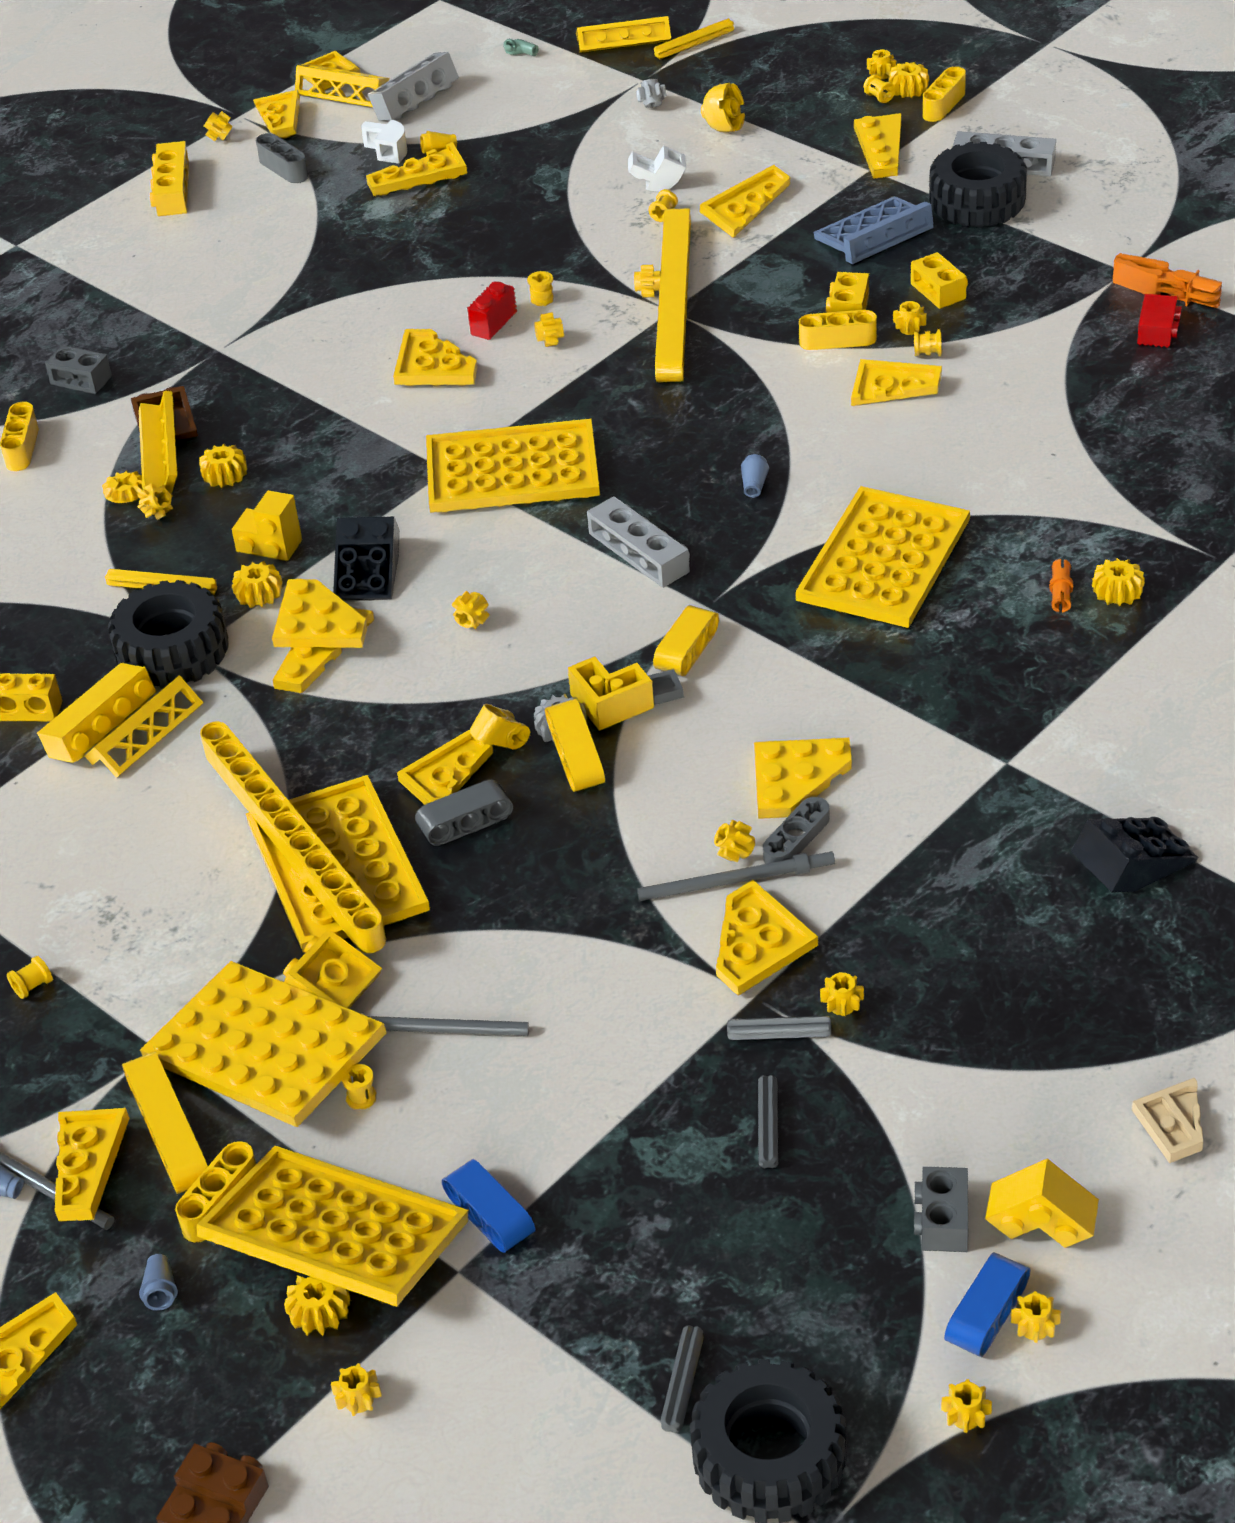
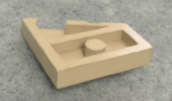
[1132,1078,1203,1163]

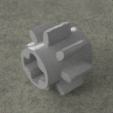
[636,79,667,108]

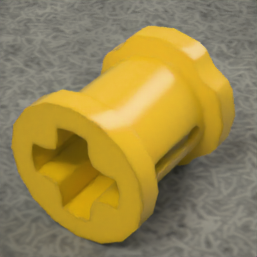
[863,74,895,103]
[648,189,678,222]
[7,956,53,999]
[342,1064,377,1109]

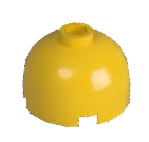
[701,83,745,132]

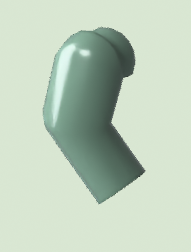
[503,38,539,56]

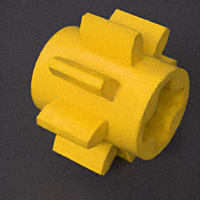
[867,49,896,80]
[203,111,233,141]
[634,265,661,298]
[893,301,927,335]
[534,312,564,347]
[137,483,173,520]
[452,591,490,629]
[714,820,755,863]
[820,972,864,1016]
[1011,1291,1061,1343]
[331,1363,382,1416]
[941,1379,992,1433]

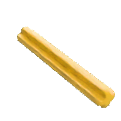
[654,18,734,59]
[105,569,217,595]

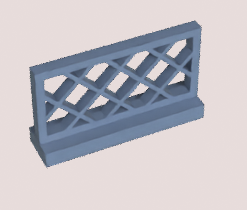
[814,196,934,264]

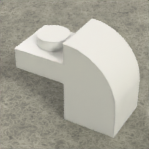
[361,120,407,164]
[628,145,686,192]

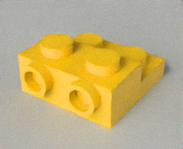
[283,928,382,1009]

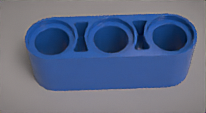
[441,1159,535,1253]
[944,1252,1031,1357]

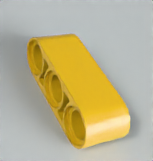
[923,66,966,122]
[799,310,877,350]
[0,402,39,471]
[653,605,719,676]
[545,699,605,792]
[175,1141,256,1242]

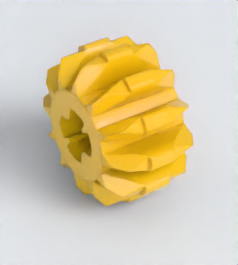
[889,62,929,98]
[199,443,247,488]
[1092,558,1145,607]
[232,561,283,608]
[284,1275,350,1336]

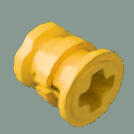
[527,271,554,306]
[914,329,942,356]

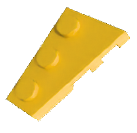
[253,89,300,139]
[851,359,942,406]
[397,730,493,805]
[0,1292,77,1409]

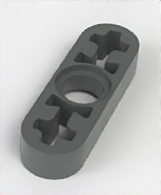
[763,797,830,864]

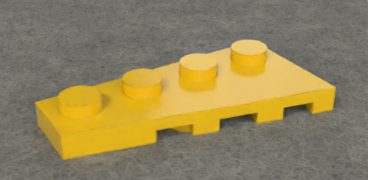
[854,113,901,179]
[366,142,467,196]
[700,165,791,238]
[273,608,374,693]
[55,1108,130,1221]

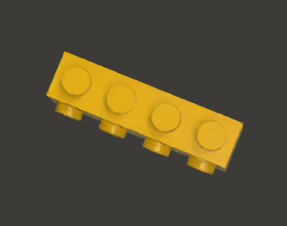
[37,663,156,763]

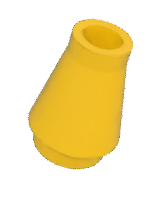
[420,131,457,153]

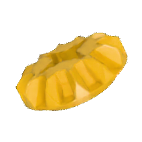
[102,470,143,503]

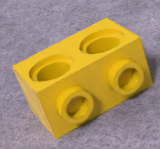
[911,252,968,309]
[826,272,869,313]
[0,673,63,722]

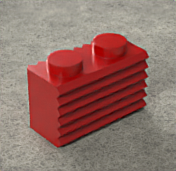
[467,281,518,340]
[1137,294,1182,348]

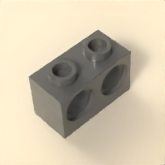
[45,345,112,394]
[914,1166,968,1252]

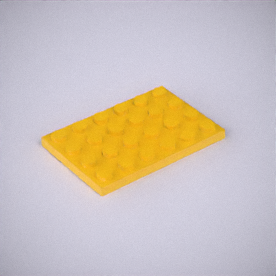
[426,419,600,513]
[796,486,970,628]
[246,775,430,952]
[140,961,387,1127]
[197,1146,468,1307]

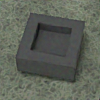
[648,669,684,705]

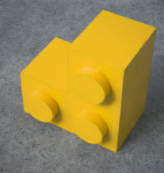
[232,490,302,561]
[568,656,654,731]
[985,1158,1099,1248]

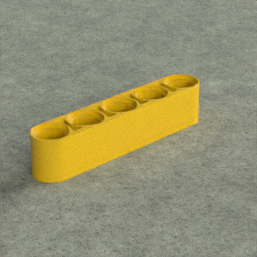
[122,1051,208,1194]

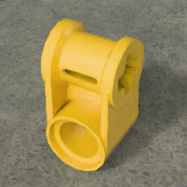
[469,704,530,750]

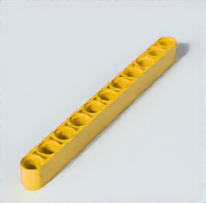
[655,208,691,382]
[200,721,386,953]

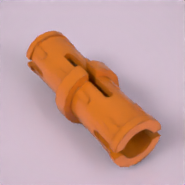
[1049,559,1073,613]

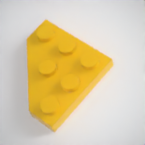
[393,329,478,386]
[272,579,367,648]
[754,737,852,819]
[716,880,818,996]

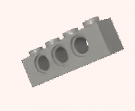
[368,52,459,121]
[952,131,1056,176]
[587,496,690,588]

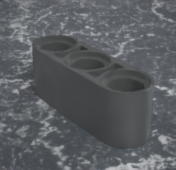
[256,133,308,183]
[415,780,513,846]

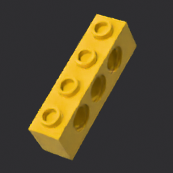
[150,141,189,216]

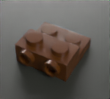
[131,386,198,441]
[156,1442,269,1523]

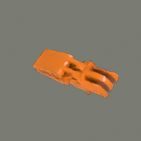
[1113,253,1222,308]

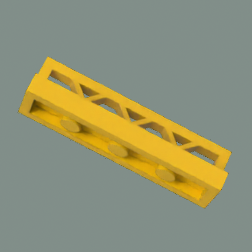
[576,16,671,53]
[295,64,390,107]
[139,391,177,494]
[85,675,204,778]

